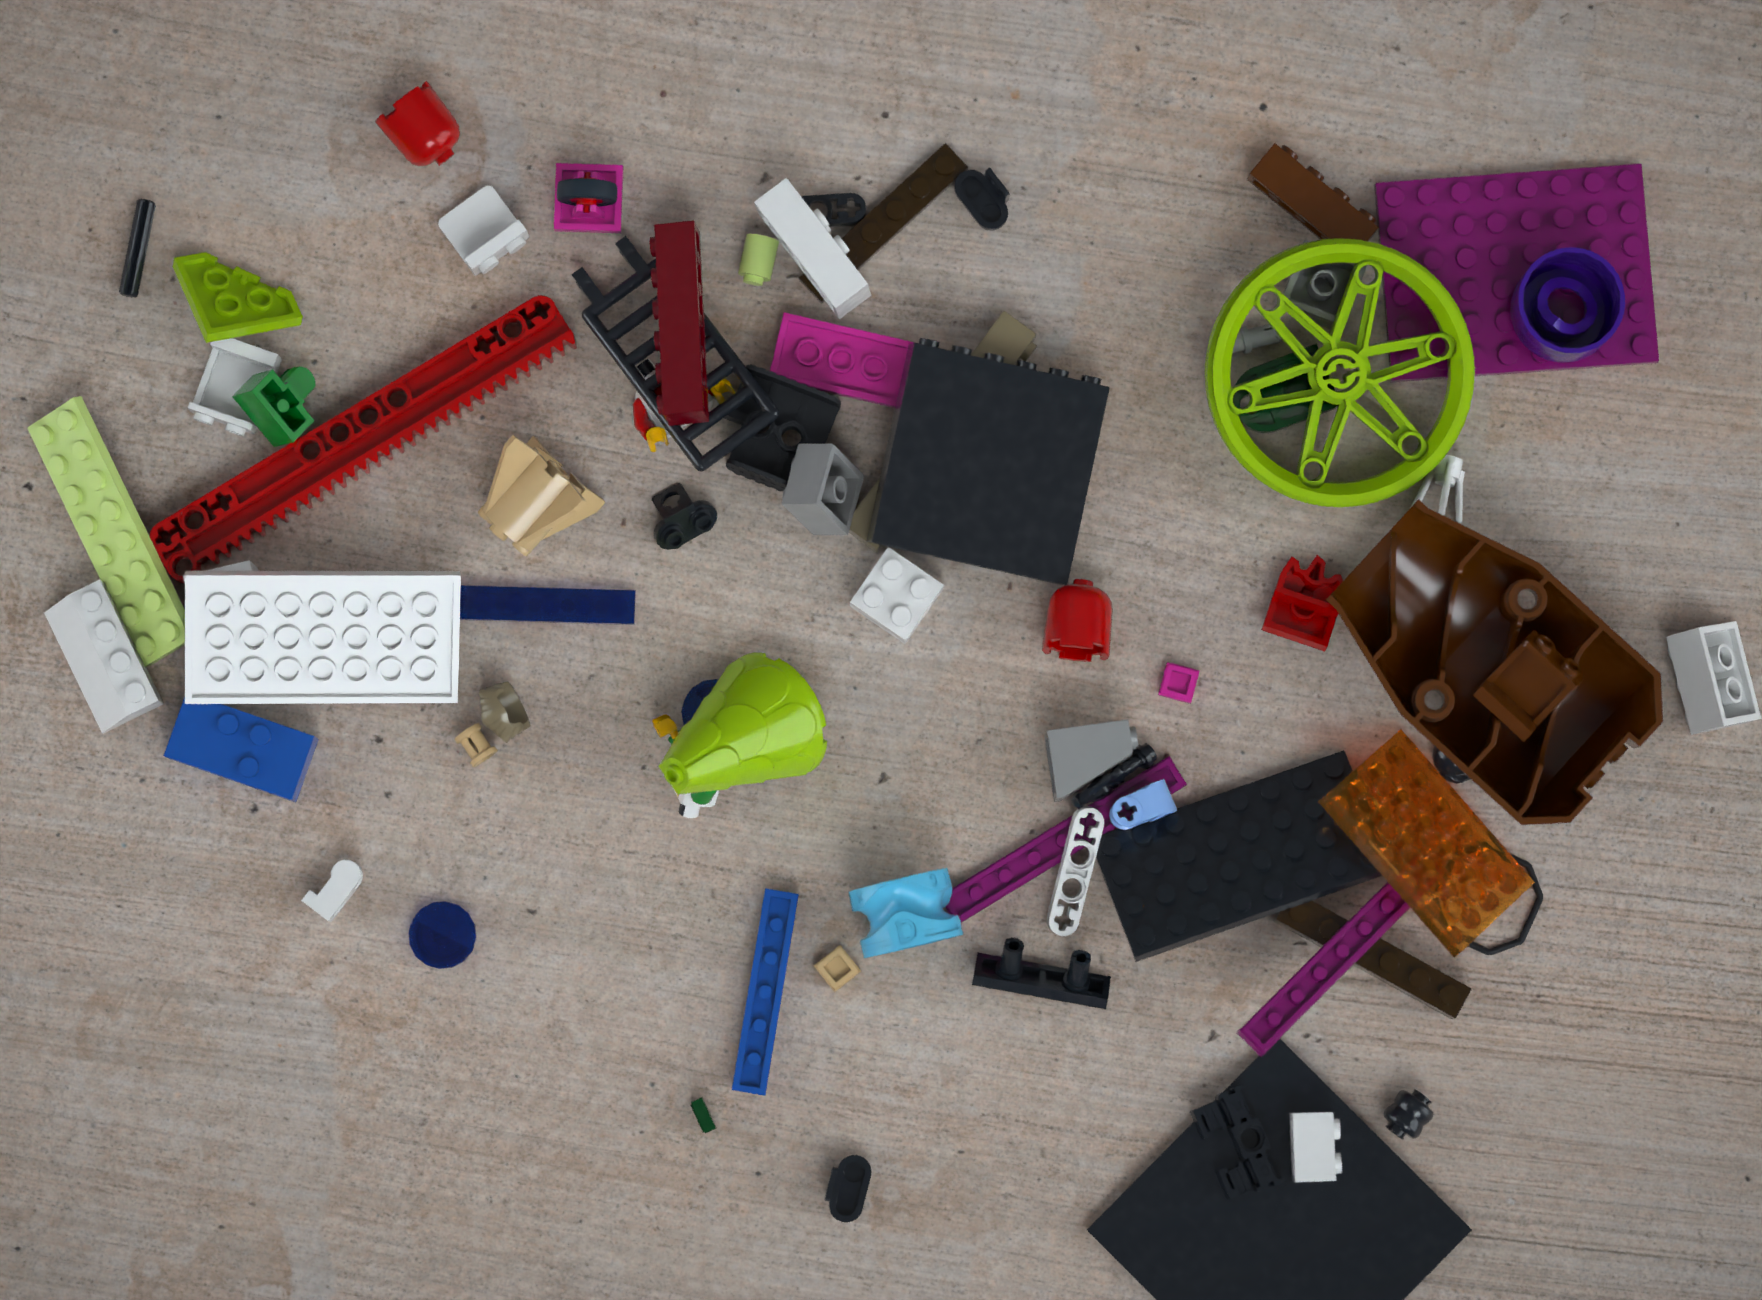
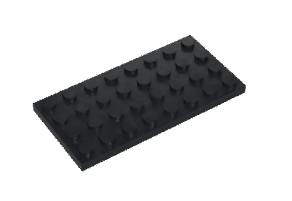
[1091,750,1392,962]

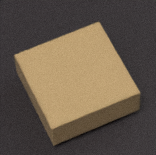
[814,945,861,992]

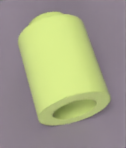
[738,233,779,286]

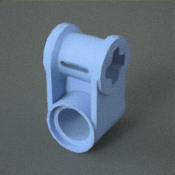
[1109,779,1177,830]

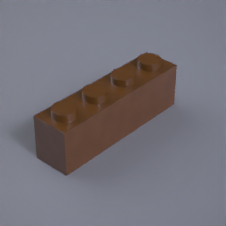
[1247,143,1379,242]

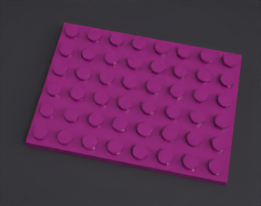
[1374,164,1659,382]

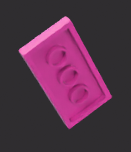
[770,312,914,408]

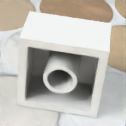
[850,547,944,644]

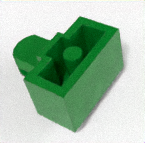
[232,366,316,447]

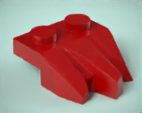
[1261,555,1343,652]

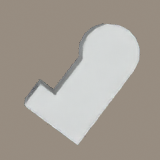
[301,860,363,922]

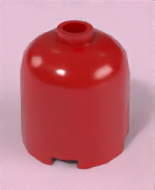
[375,81,460,167]
[1042,579,1113,662]

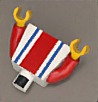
[632,359,735,452]

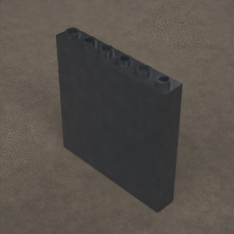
[866,338,1110,585]

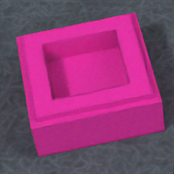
[1158,662,1200,704]

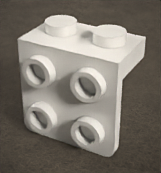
[438,185,529,276]

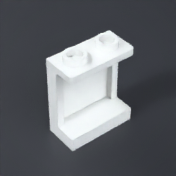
[188,338,282,437]

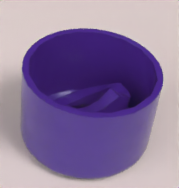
[1510,247,1625,363]

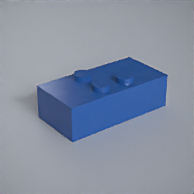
[164,697,319,803]

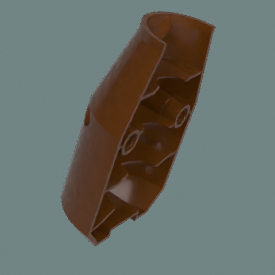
[1326,499,1663,825]

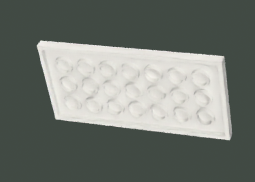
[185,571,461,704]

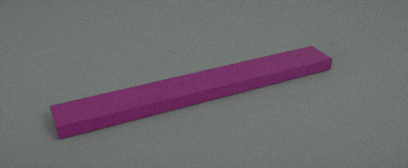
[945,756,1187,923]
[1237,850,1444,1057]

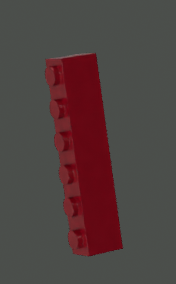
[650,220,709,426]

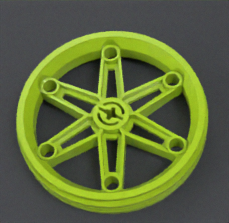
[1204,238,1475,507]

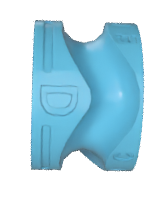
[848,868,964,958]

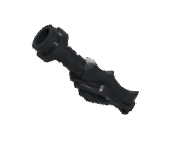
[1071,743,1157,810]

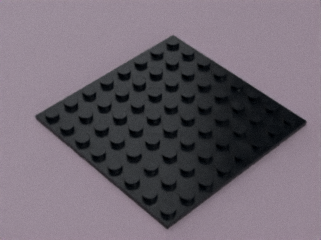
[1087,1039,1472,1300]

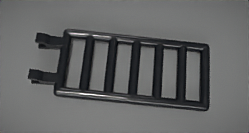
[571,236,779,471]

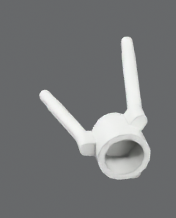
[1410,455,1465,523]

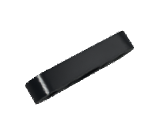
[801,193,866,227]

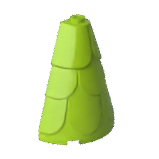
[658,652,827,795]

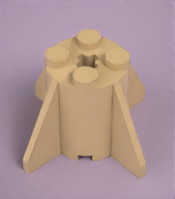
[478,435,606,557]

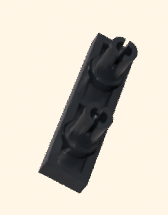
[972,938,1111,1009]

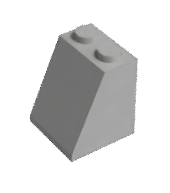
[1045,719,1138,802]

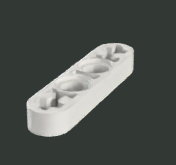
[1047,806,1104,936]

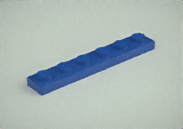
[732,888,799,1096]

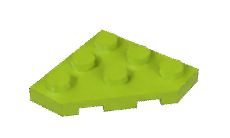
[172,252,303,343]

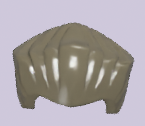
[479,681,531,743]

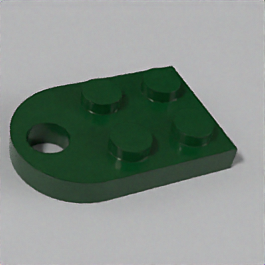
[1233,343,1339,433]

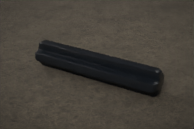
[119,199,156,298]

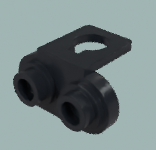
[954,167,1010,231]
[652,483,717,550]
[825,1155,872,1223]

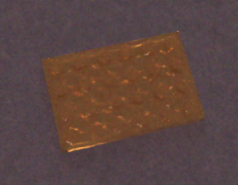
[1318,729,1535,957]

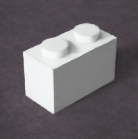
[1289,1112,1342,1182]

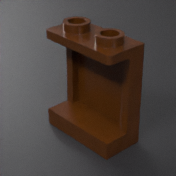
[1473,630,1585,742]

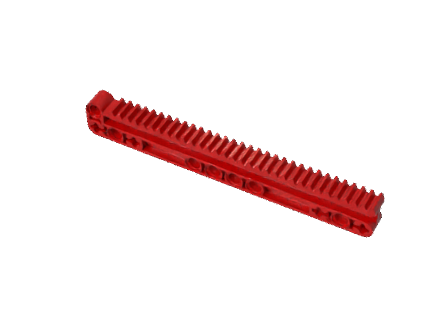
[149,295,577,584]

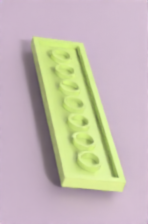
[27,396,185,667]

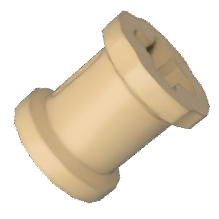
[454,723,498,767]

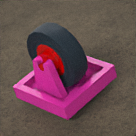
[554,163,623,233]

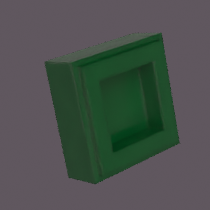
[690,1097,717,1133]

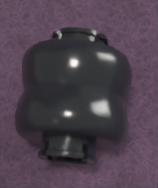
[1384,1089,1434,1140]

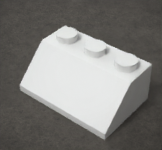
[1666,621,1761,735]

